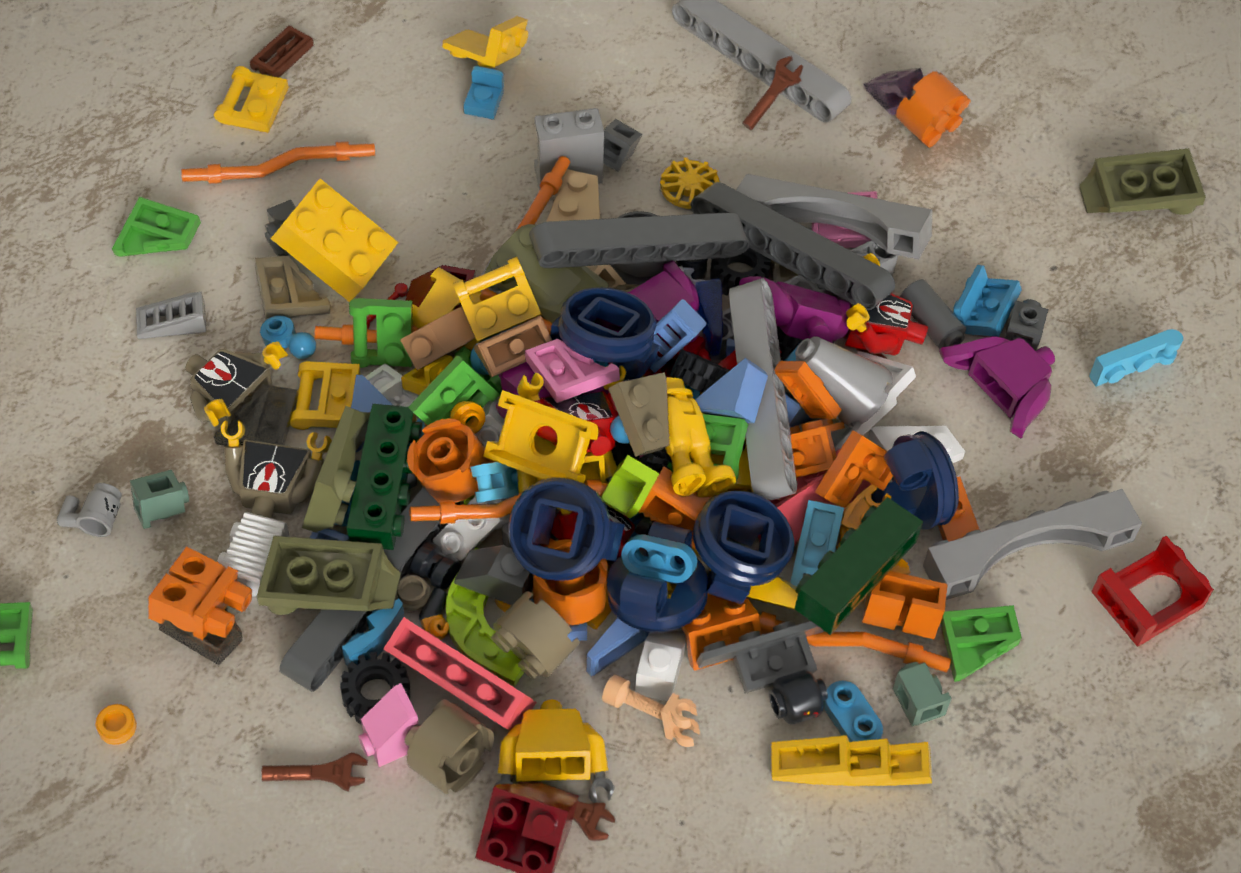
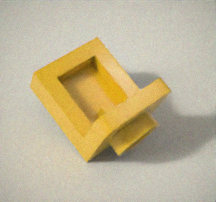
[401,354,453,395]

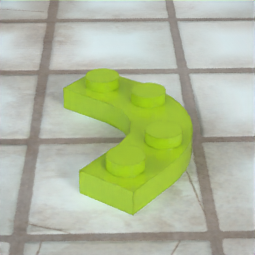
[446,547,524,688]

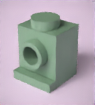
[130,470,189,529]
[893,662,952,727]

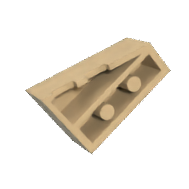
[546,169,600,222]

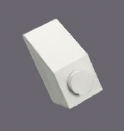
[635,631,686,701]

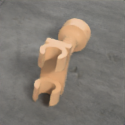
[602,674,700,747]

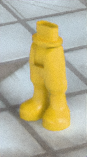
[665,377,736,497]

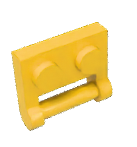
[214,66,289,133]
[453,256,542,342]
[290,361,361,430]

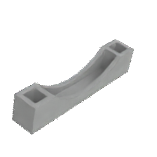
[736,174,932,259]
[923,489,1142,600]

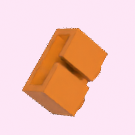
[862,571,947,639]

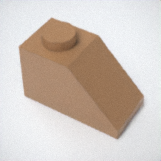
[400,306,476,370]

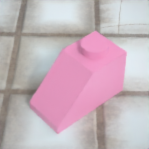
[358,684,418,767]

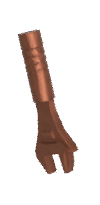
[742,56,803,130]
[262,753,368,791]
[518,781,616,841]

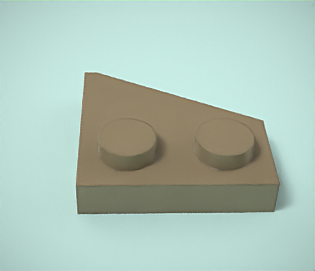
[255,256,331,318]
[608,373,669,457]

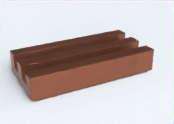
[249,25,314,78]

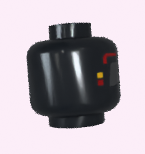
[769,670,828,724]

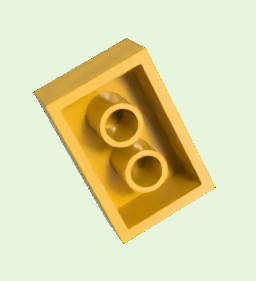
[271,178,399,302]

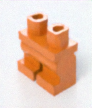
[148,546,252,640]

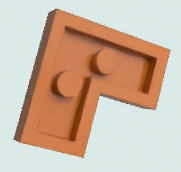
[815,430,893,510]

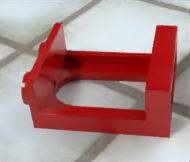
[1091,535,1214,647]

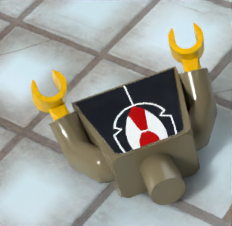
[185,341,288,432]
[221,420,332,518]

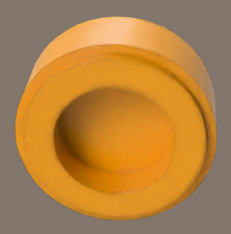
[96,704,137,745]

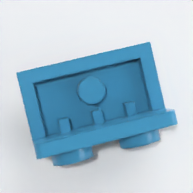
[953,265,1022,337]

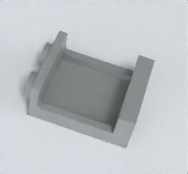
[534,108,604,190]

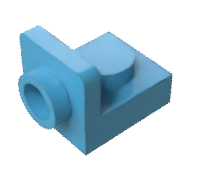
[464,66,504,120]

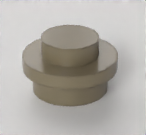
[395,575,431,611]

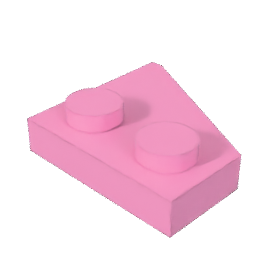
[525,339,620,403]

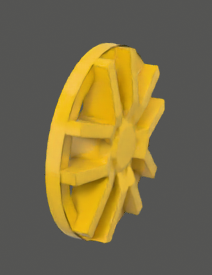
[660,157,720,209]

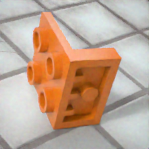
[790,419,845,477]
[668,593,762,671]

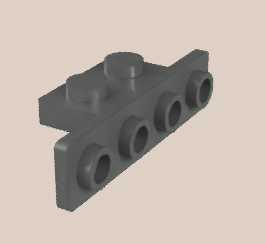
[697,619,825,693]

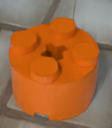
[896,71,971,148]
[407,418,492,503]
[533,539,608,626]

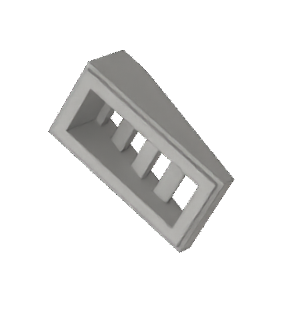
[136,292,206,339]

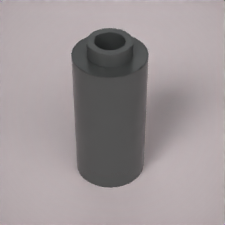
[900,279,966,349]

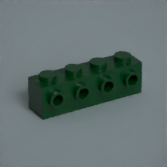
[347,403,422,550]
[794,497,923,635]

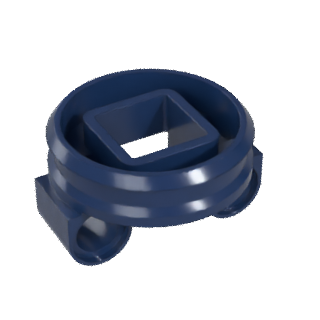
[550,287,659,382]
[871,431,959,530]
[508,477,625,581]
[693,491,794,604]
[607,521,708,632]

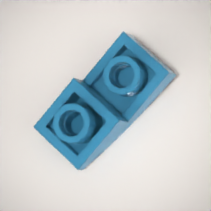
[342,599,404,666]

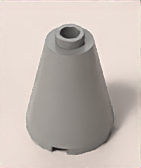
[795,337,893,427]

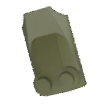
[1079,148,1206,215]
[485,224,609,323]
[302,406,370,533]
[257,536,401,615]

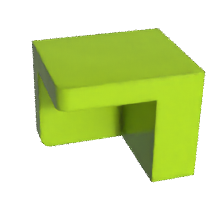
[601,455,659,519]

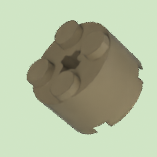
[491,591,580,680]
[405,699,494,794]

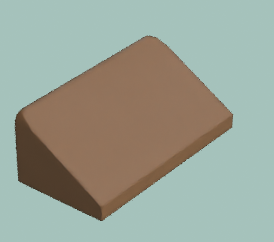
[473,316,552,377]

